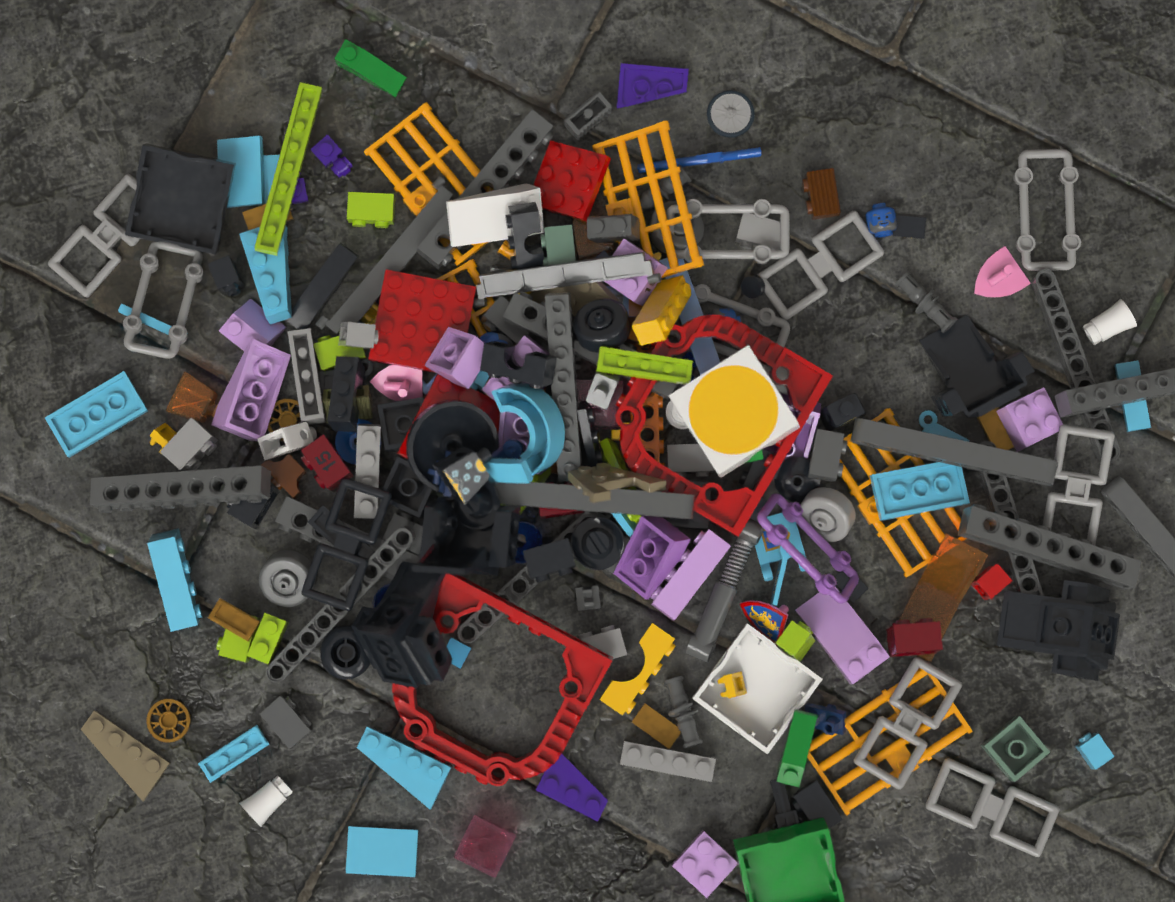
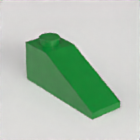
[334,39,407,98]
[776,709,817,787]

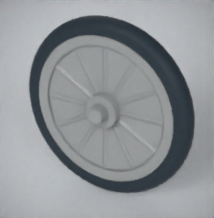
[707,90,755,138]

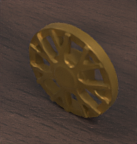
[267,399,300,442]
[147,699,191,742]

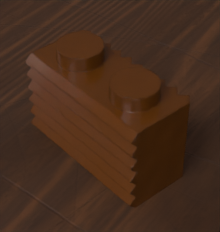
[802,168,841,220]

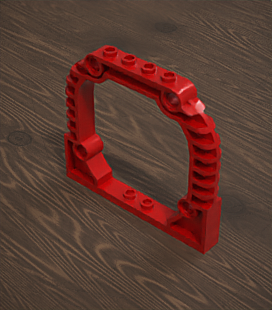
[615,314,833,537]
[392,574,613,786]

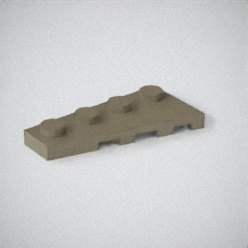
[81,710,171,801]

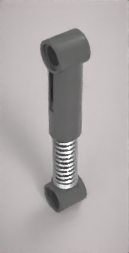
[686,518,764,663]

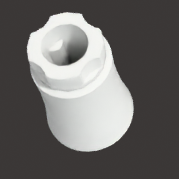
[1083,299,1137,345]
[240,776,292,827]

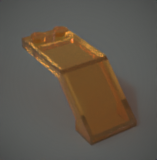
[899,533,988,662]

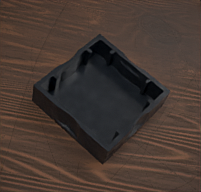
[125,143,236,255]

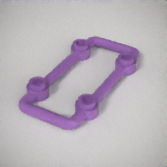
[757,494,859,604]

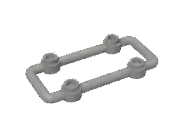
[1013,149,1081,271]
[666,199,790,264]
[123,241,203,359]
[669,284,790,367]

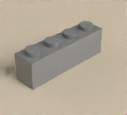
[288,328,325,425]
[354,423,381,519]
[620,741,716,782]

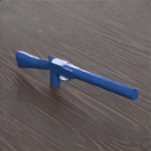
[638,147,761,173]

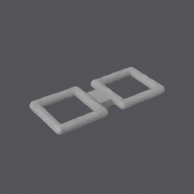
[48,174,140,297]
[757,210,884,320]
[1043,424,1115,550]
[854,657,962,789]
[925,758,1060,857]

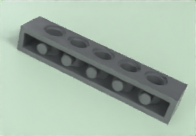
[1055,368,1175,418]

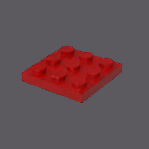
[533,140,611,222]

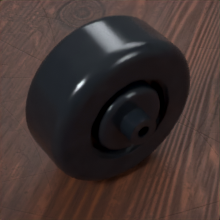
[573,298,631,353]

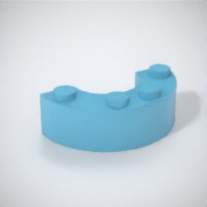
[491,382,565,476]

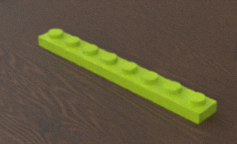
[254,82,322,256]

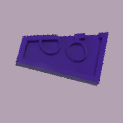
[617,63,688,109]
[536,754,608,822]

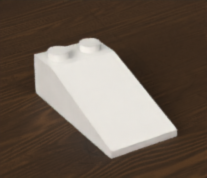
[446,183,544,247]

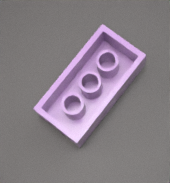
[651,529,731,621]

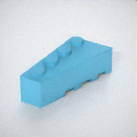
[239,226,292,325]
[147,528,202,632]
[357,726,452,810]

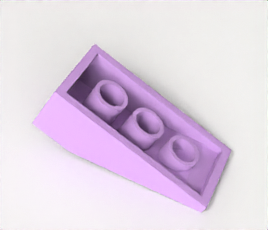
[211,339,291,441]
[795,587,890,684]

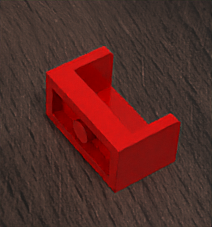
[970,564,1013,600]

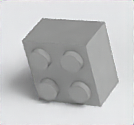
[160,417,218,471]

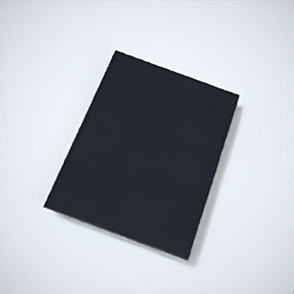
[893,215,926,239]
[834,571,869,603]

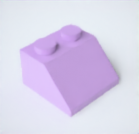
[219,299,287,351]
[424,327,484,389]

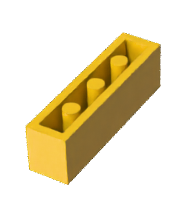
[632,275,691,345]

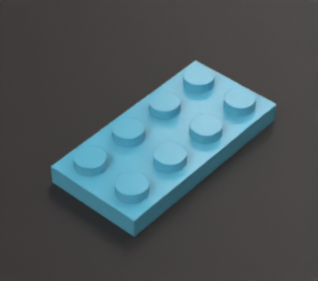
[45,371,148,458]
[870,462,970,521]

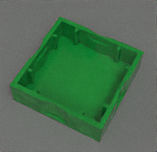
[733,818,845,902]

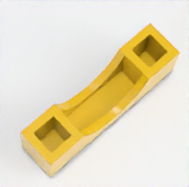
[599,623,676,716]

